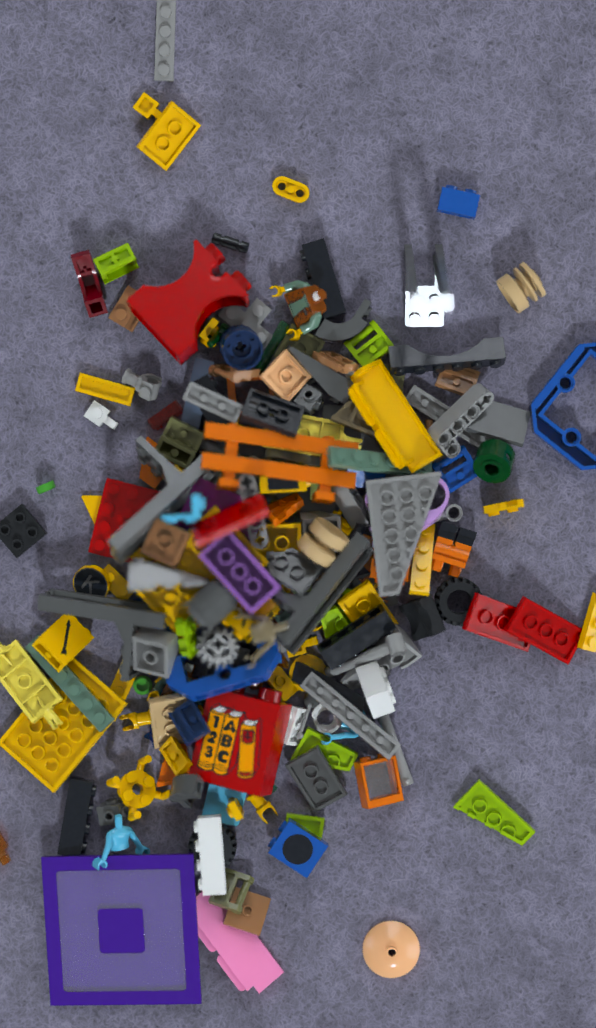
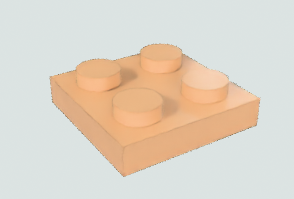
[259,349,311,401]

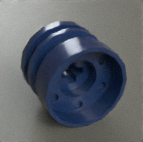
[219,324,263,370]

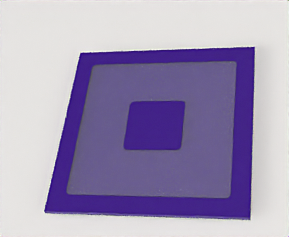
[41,853,202,1006]

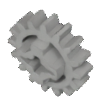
[196,626,239,669]

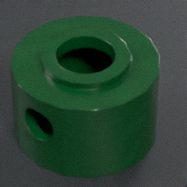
[473,439,515,483]

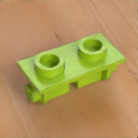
[174,615,199,659]

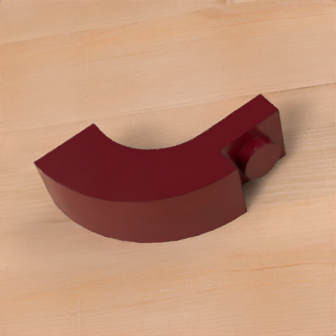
[71,250,108,318]

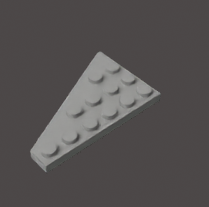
[366,471,441,597]

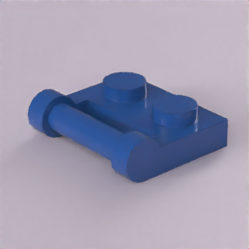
[432,445,477,494]

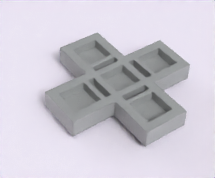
[218,298,274,351]

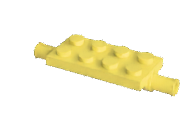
[247,414,363,457]
[0,639,63,730]

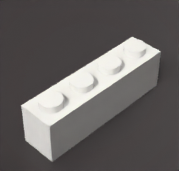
[194,814,227,896]

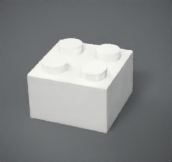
[355,660,396,719]

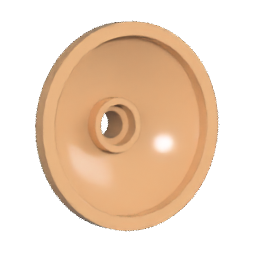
[363,921,420,978]

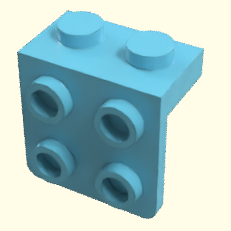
[161,492,207,523]
[202,783,246,826]

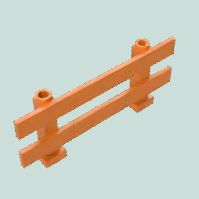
[201,422,359,505]

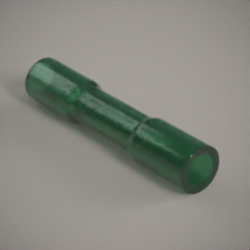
[254,320,291,375]

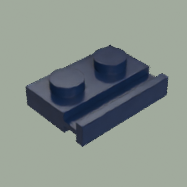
[168,700,212,747]

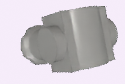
[121,368,162,402]

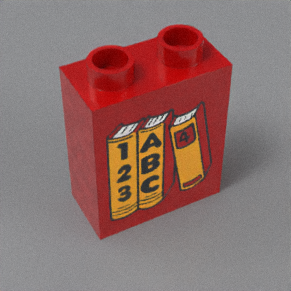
[189,677,293,797]

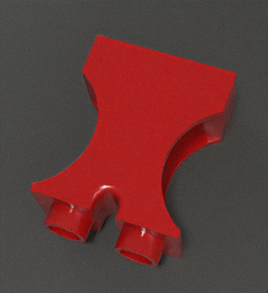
[126,239,252,365]

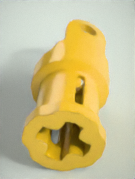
[119,709,151,731]
[246,795,278,824]

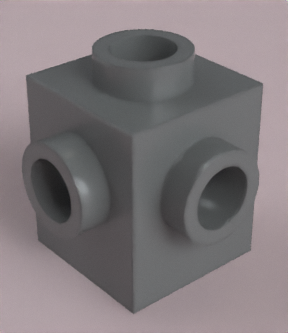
[293,384,324,416]
[96,798,128,827]

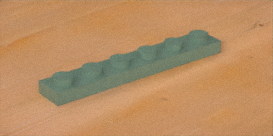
[326,446,433,476]
[25,635,115,732]

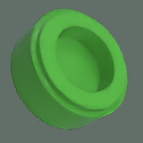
[36,480,56,494]

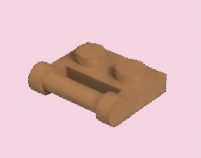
[208,363,260,383]

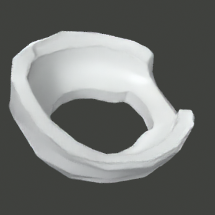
[312,704,341,733]

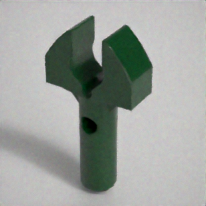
[207,322,230,347]

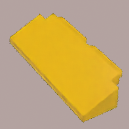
[348,359,442,474]

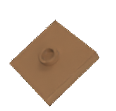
[140,517,192,569]
[223,887,271,936]

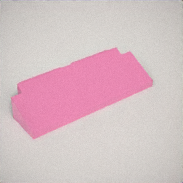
[196,890,284,994]

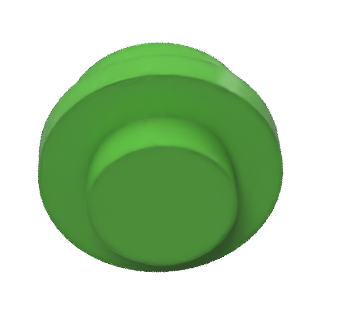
[133,676,152,695]

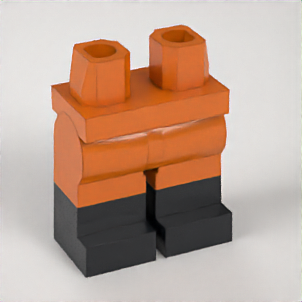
[431,521,477,578]

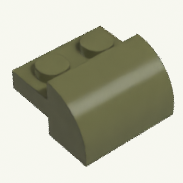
[155,416,204,469]

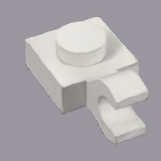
[84,400,119,430]

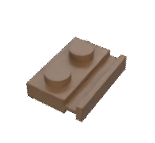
[108,285,139,333]
[312,351,359,374]
[435,368,480,396]

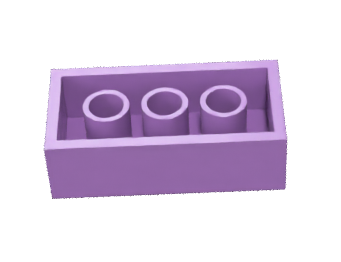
[198,533,281,614]

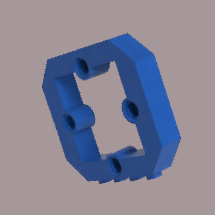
[529,342,596,470]
[155,595,282,702]

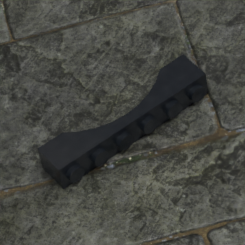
[387,337,506,376]

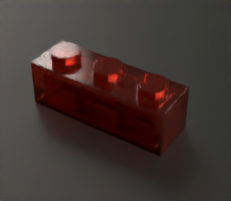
[147,400,183,431]

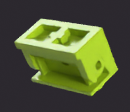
[93,243,139,284]

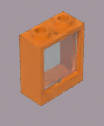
[353,753,404,809]

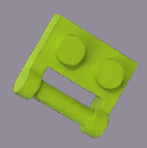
[343,320,394,367]

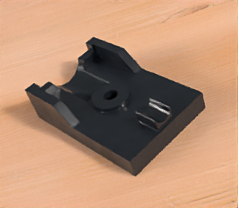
[238,388,305,439]

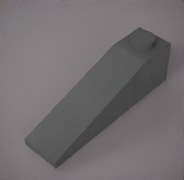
[286,345,354,405]

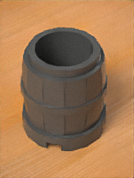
[182,579,238,634]

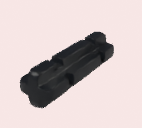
[211,233,249,253]

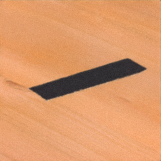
[292,661,366,713]

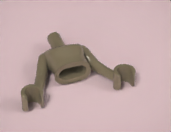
[233,607,288,669]

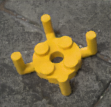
[106,755,170,821]

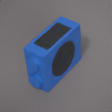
[267,818,328,878]

